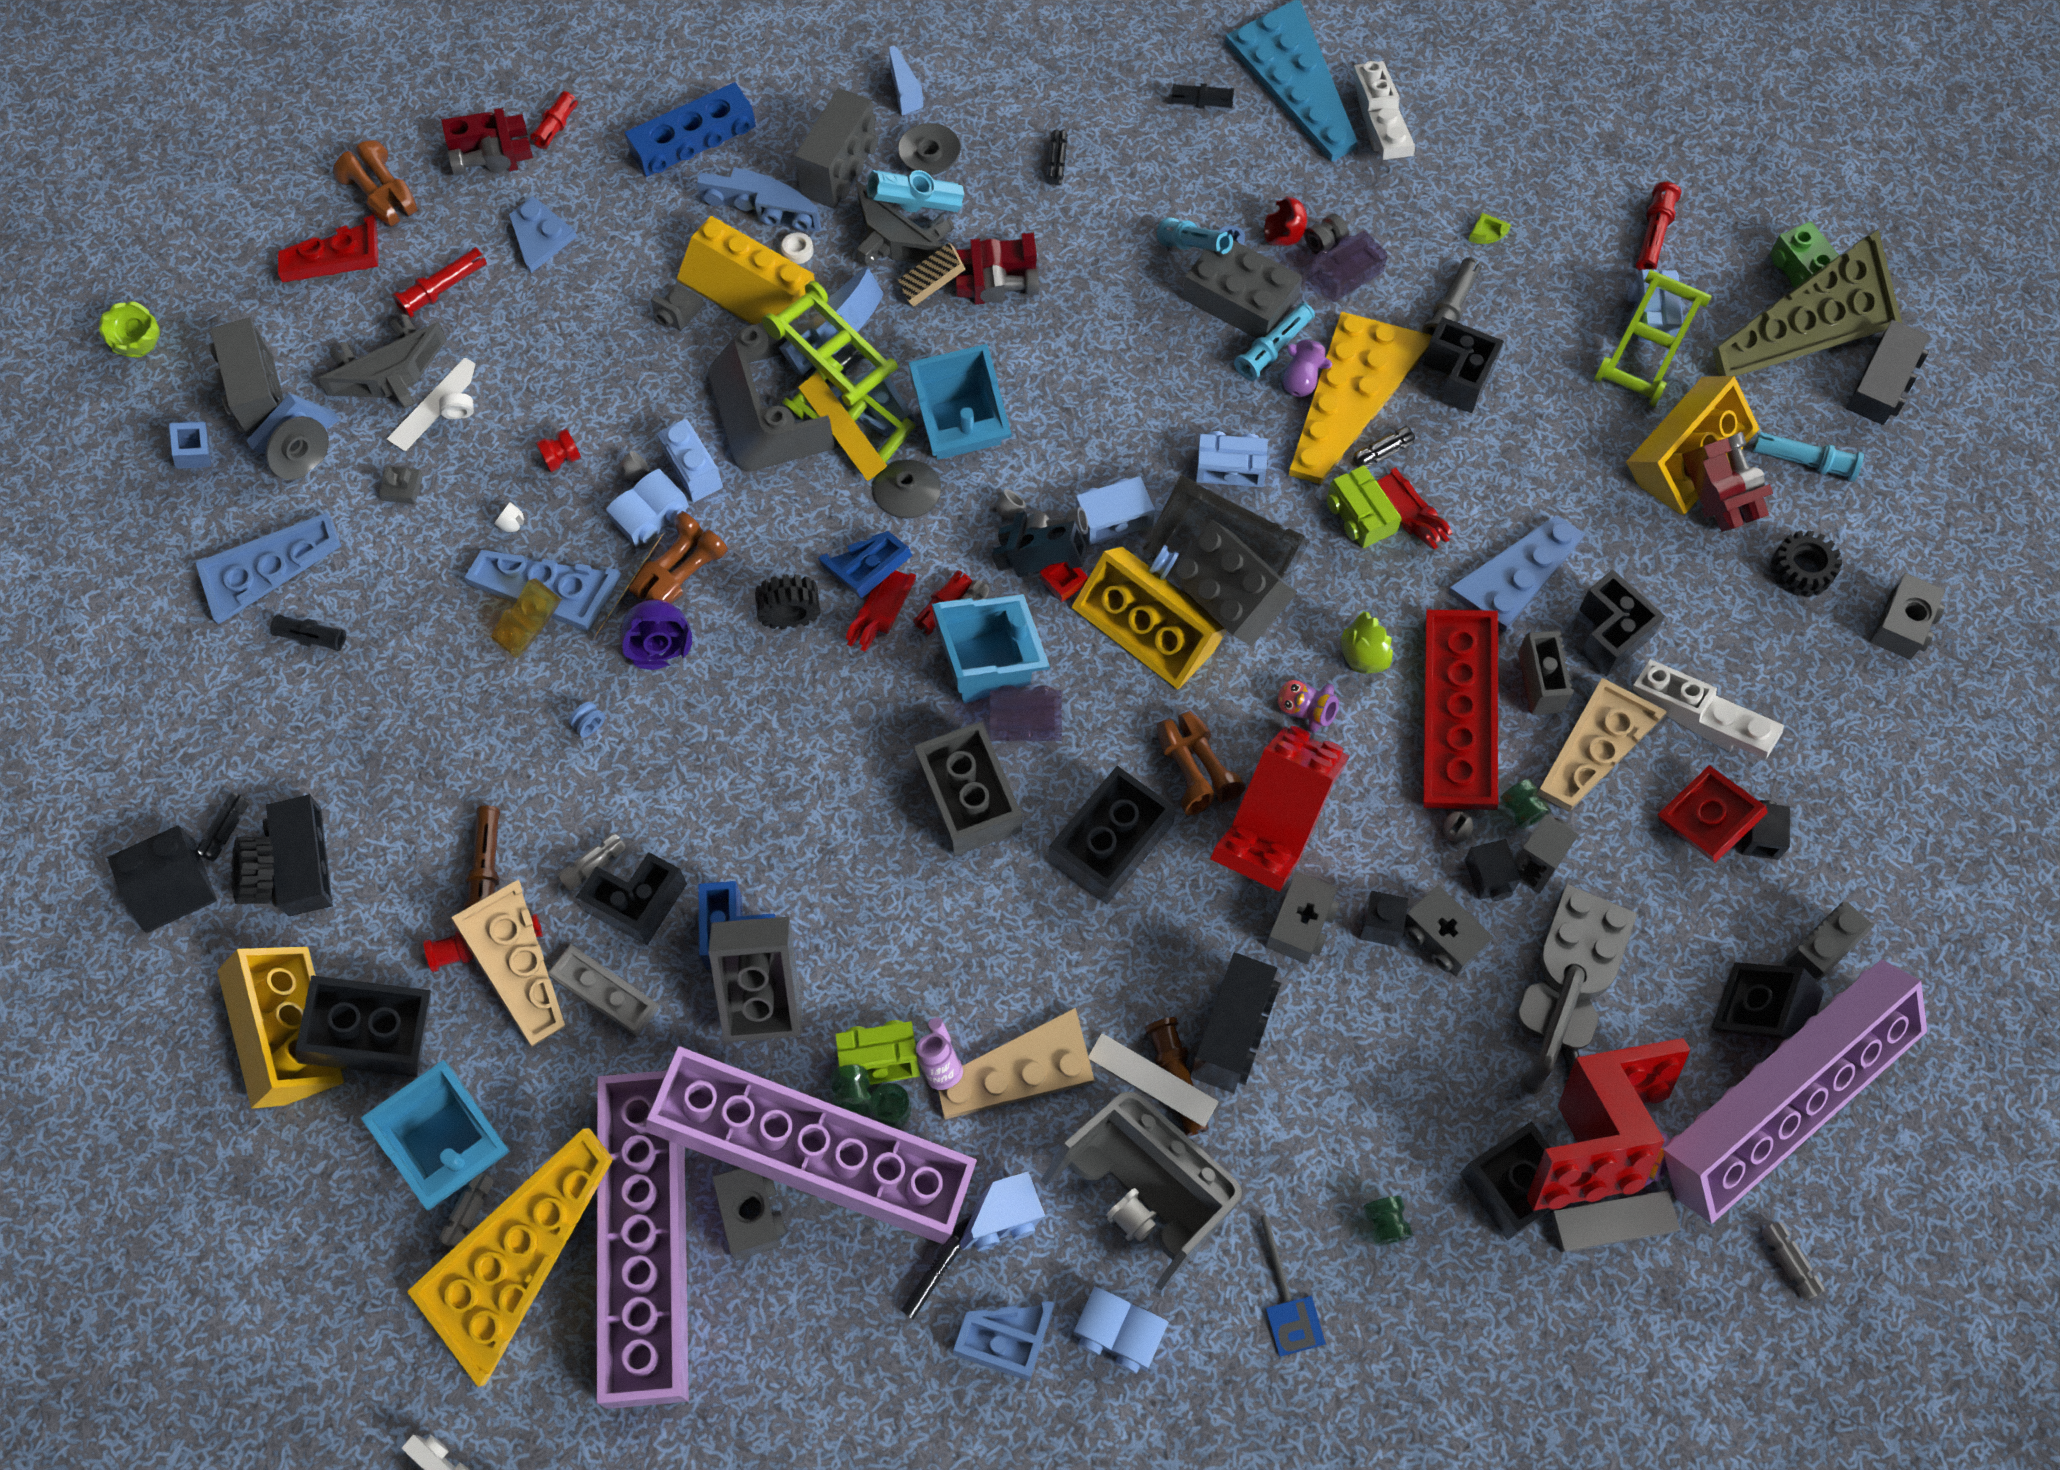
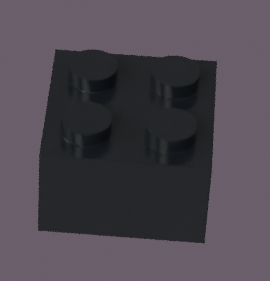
[1460,1121,1554,1241]

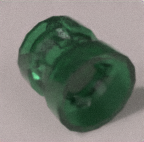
[1500,779,1552,829]
[830,1065,873,1116]
[871,1083,912,1129]
[1364,1196,1414,1247]

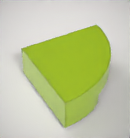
[1468,213,1511,244]

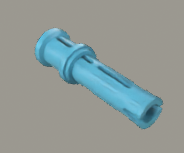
[1157,217,1233,254]
[1234,302,1315,381]
[1753,431,1864,482]

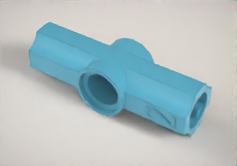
[866,170,964,213]

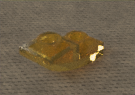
[491,578,562,658]

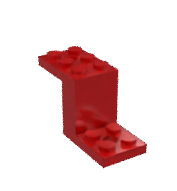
[1210,726,1350,892]
[1527,1038,1691,1211]

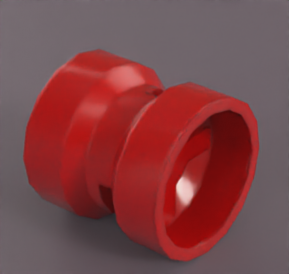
[535,428,581,473]

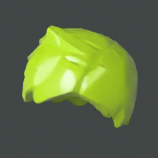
[99,301,160,358]
[1340,611,1393,674]

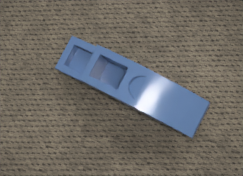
[697,167,821,231]
[779,267,883,375]

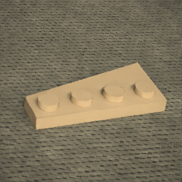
[1536,678,1667,812]
[451,879,565,1048]
[938,1008,1095,1119]

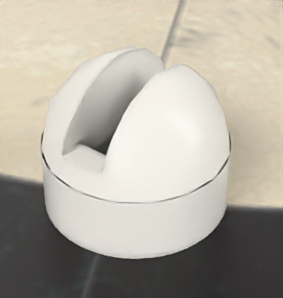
[494,502,524,532]

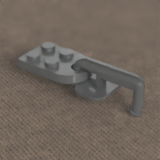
[1518,884,1638,1094]

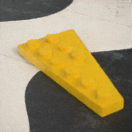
[1288,311,1433,484]
[407,1128,614,1387]

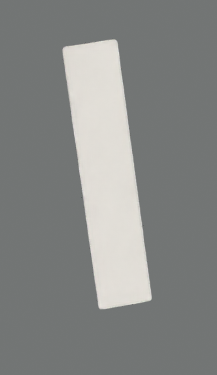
[387,358,475,451]
[1088,1034,1218,1127]

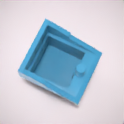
[908,344,1012,460]
[932,594,1050,704]
[361,1060,510,1211]

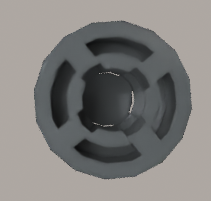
[1304,213,1349,257]

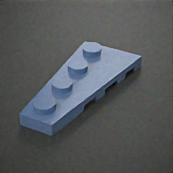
[195,512,342,625]
[1448,515,1585,632]
[464,550,621,632]

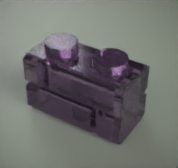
[1310,230,1388,303]
[990,685,1062,741]

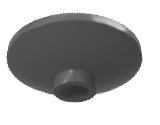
[898,123,961,175]
[266,416,329,480]
[874,460,941,519]

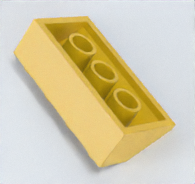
[677,216,815,325]
[1626,376,1760,515]
[1071,546,1227,690]
[217,947,344,1109]

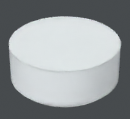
[781,233,813,264]
[439,393,474,420]

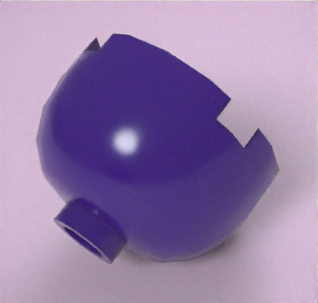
[620,599,692,670]

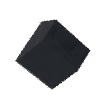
[107,825,217,933]

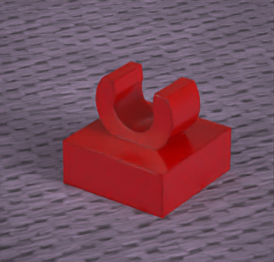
[1039,562,1088,603]

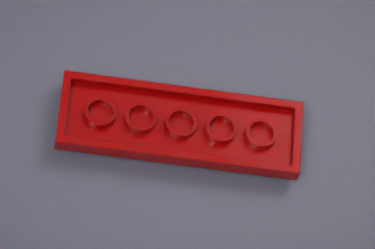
[1423,609,1498,810]

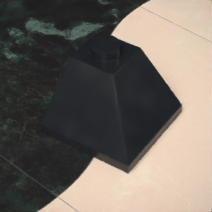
[1711,962,1824,1039]

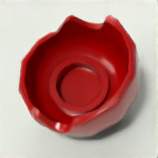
[1264,196,1308,247]

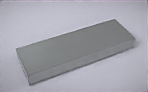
[548,944,660,1037]
[1551,1190,1680,1253]

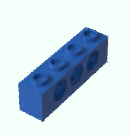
[624,82,756,177]

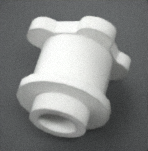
[1106,1188,1157,1242]

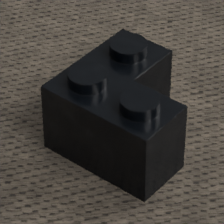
[1423,317,1504,413]
[1579,569,1666,677]
[576,852,687,945]

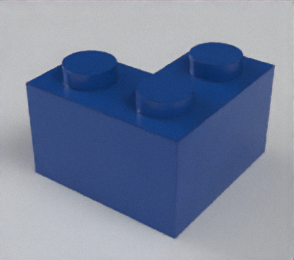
[698,881,776,970]

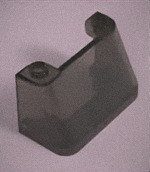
[1143,475,1310,581]

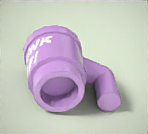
[916,1017,963,1090]

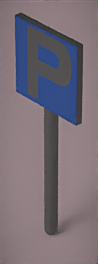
[1260,1215,1326,1357]

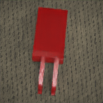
[1377,467,1453,549]
[845,570,916,652]

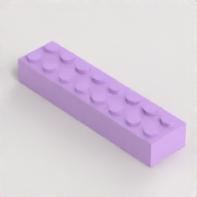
[1663,959,1927,1224]
[646,1046,977,1245]
[597,1070,689,1409]

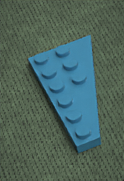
[1225,0,1358,162]

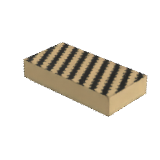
[898,242,965,307]

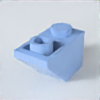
[960,1172,1045,1251]

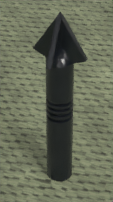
[901,1215,972,1320]

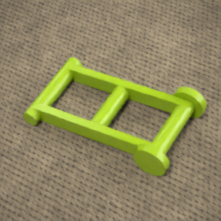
[1594,269,1712,407]
[762,281,898,406]
[782,356,916,478]

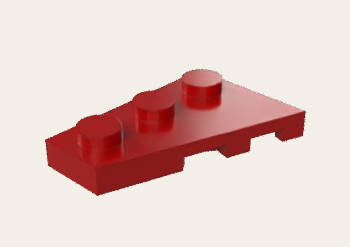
[278,214,379,283]

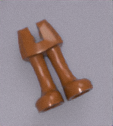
[333,140,417,227]
[629,511,728,603]
[1157,711,1246,816]

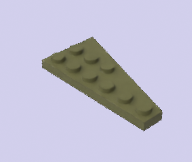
[1712,229,1902,377]

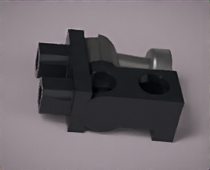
[992,507,1088,578]

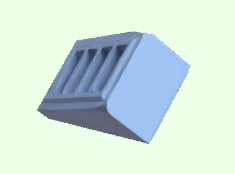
[889,45,924,116]

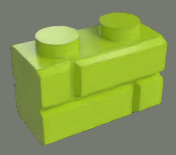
[1327,465,1402,548]
[836,1020,920,1089]

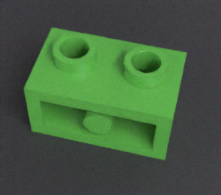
[1770,221,1839,288]

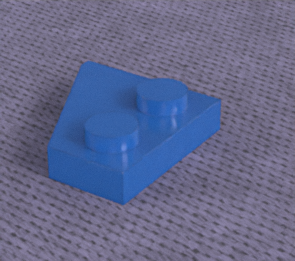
[818,531,913,598]

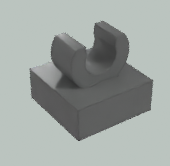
[379,466,423,504]

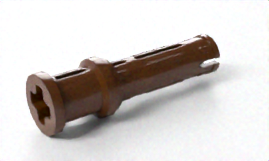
[462,805,500,911]
[1144,1017,1209,1137]

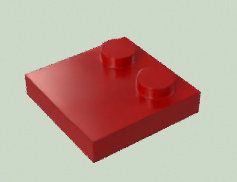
[1657,765,1768,863]

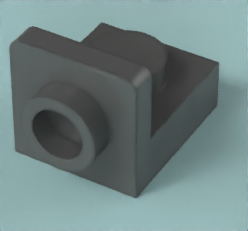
[651,284,704,331]

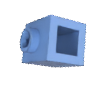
[169,421,211,469]

